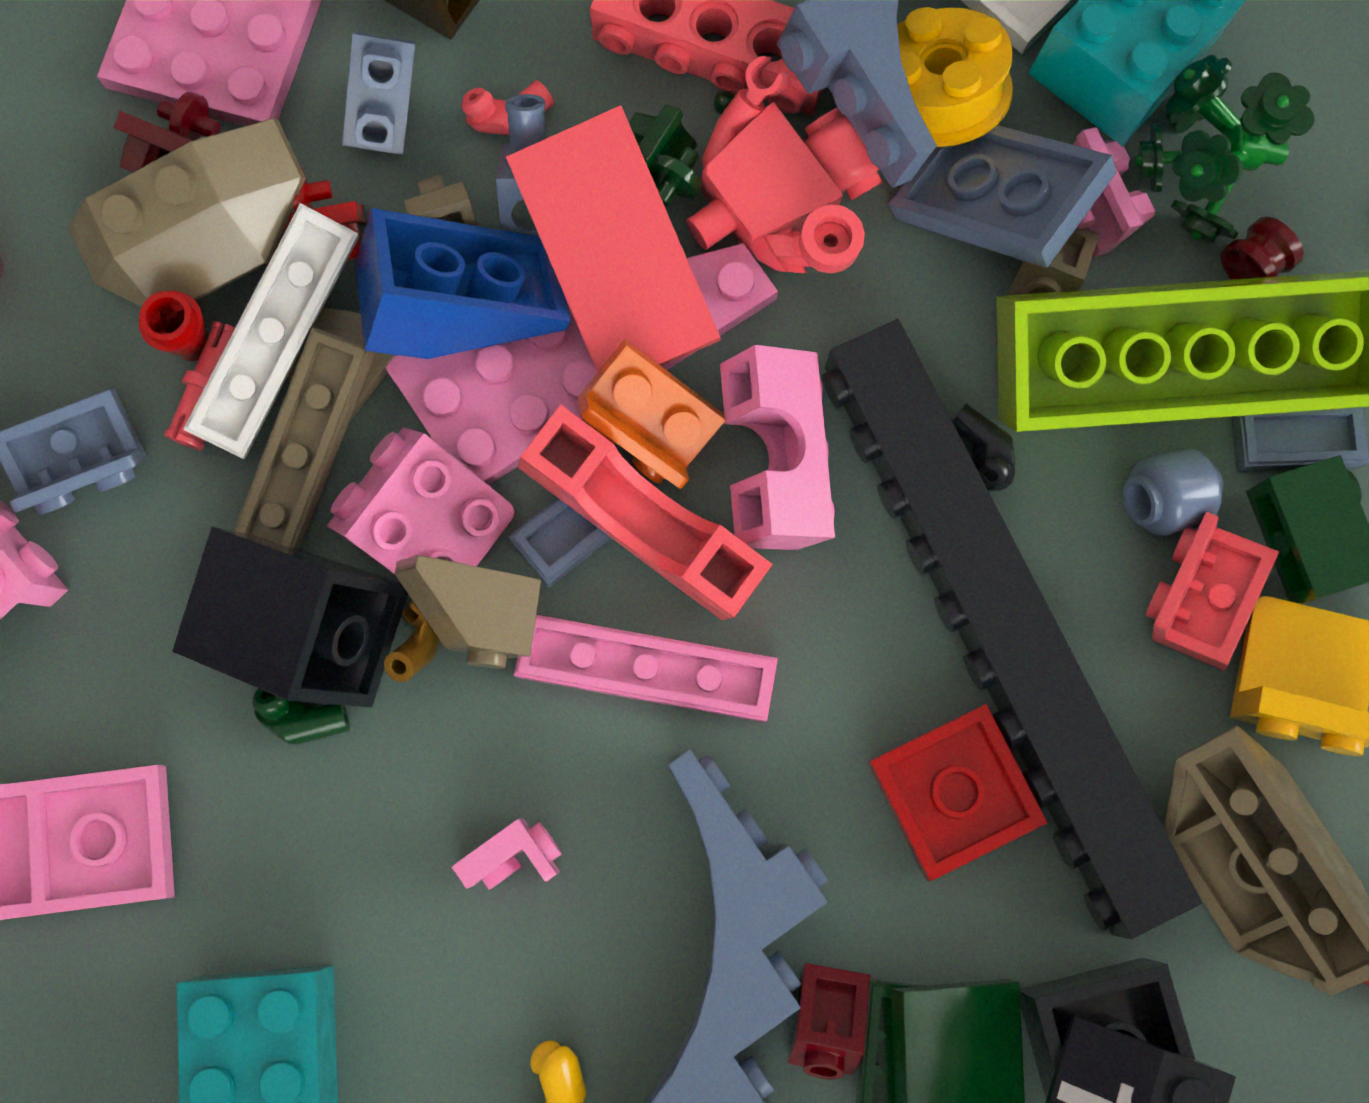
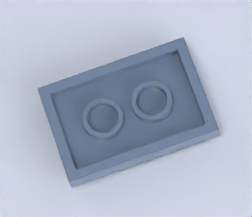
[889,125,1117,268]

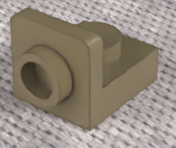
[1007,227,1099,295]

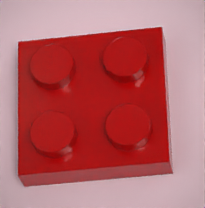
[867,704,1047,881]

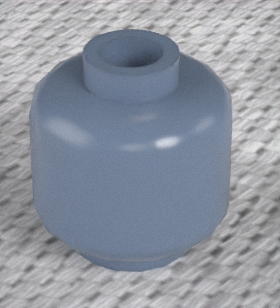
[1123,447,1223,536]

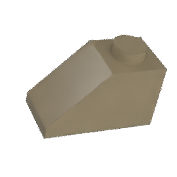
[395,555,541,669]

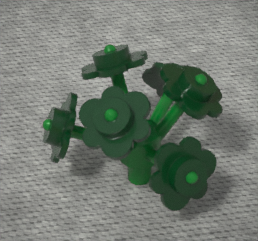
[1134,55,1315,243]

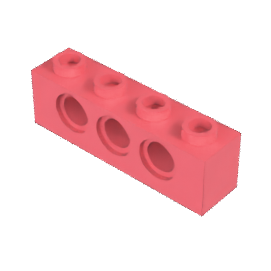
[590,0,824,116]

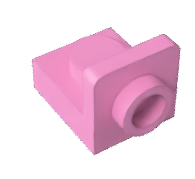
[452,818,562,890]

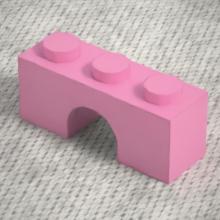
[720,345,835,550]

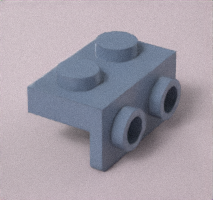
[0,387,147,515]

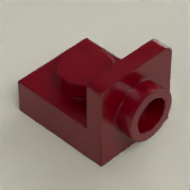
[788,963,871,1079]

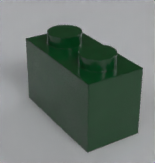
[1246,455,1369,604]

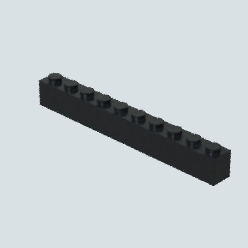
[822,318,1203,939]

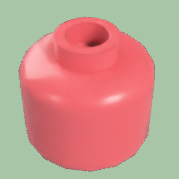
[804,108,883,201]

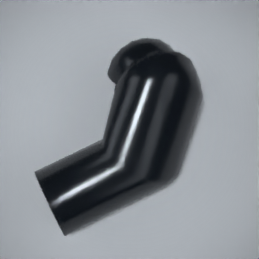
[952,404,1016,491]

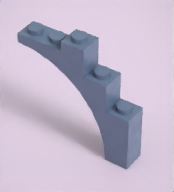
[777,0,937,188]
[643,750,828,1103]

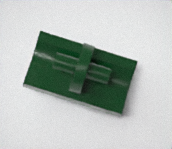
[629,104,702,207]

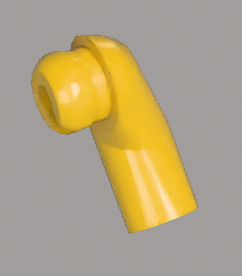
[530,1040,586,1103]

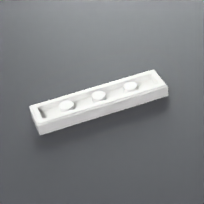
[183,203,359,459]

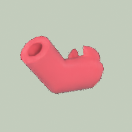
[461,80,555,136]

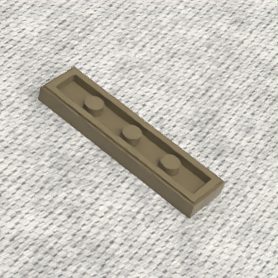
[233,327,376,550]

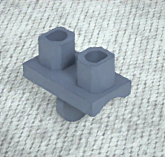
[342,31,415,155]

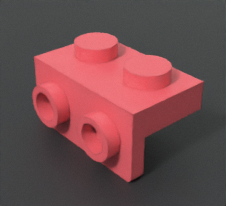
[1146,512,1279,671]

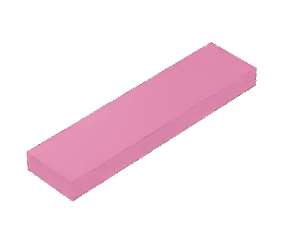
[514,615,778,723]

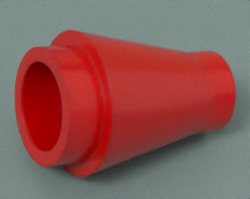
[138,290,209,361]

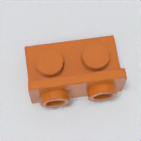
[578,339,726,489]

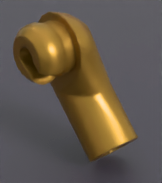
[384,600,440,682]

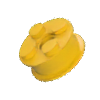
[897,7,1013,147]

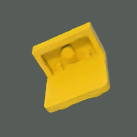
[1230,596,1369,756]

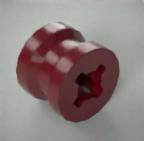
[1220,216,1304,280]

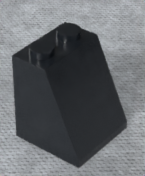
[172,526,408,707]

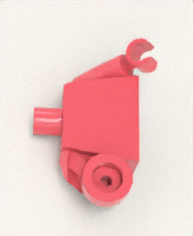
[686,56,865,274]

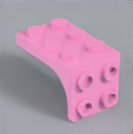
[0,765,175,920]

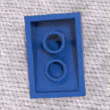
[355,208,571,359]

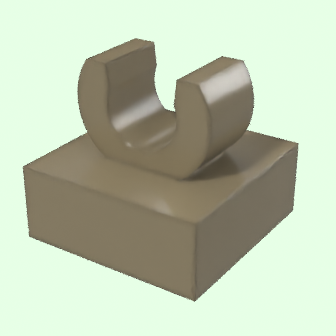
[404,174,478,226]

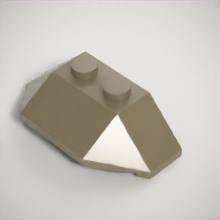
[68,119,306,307]
[1164,725,1369,996]

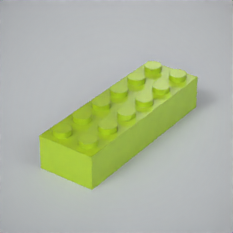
[996,270,1369,432]

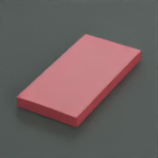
[506,105,721,372]

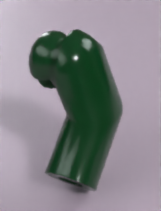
[252,688,350,744]

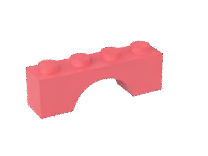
[518,404,773,621]

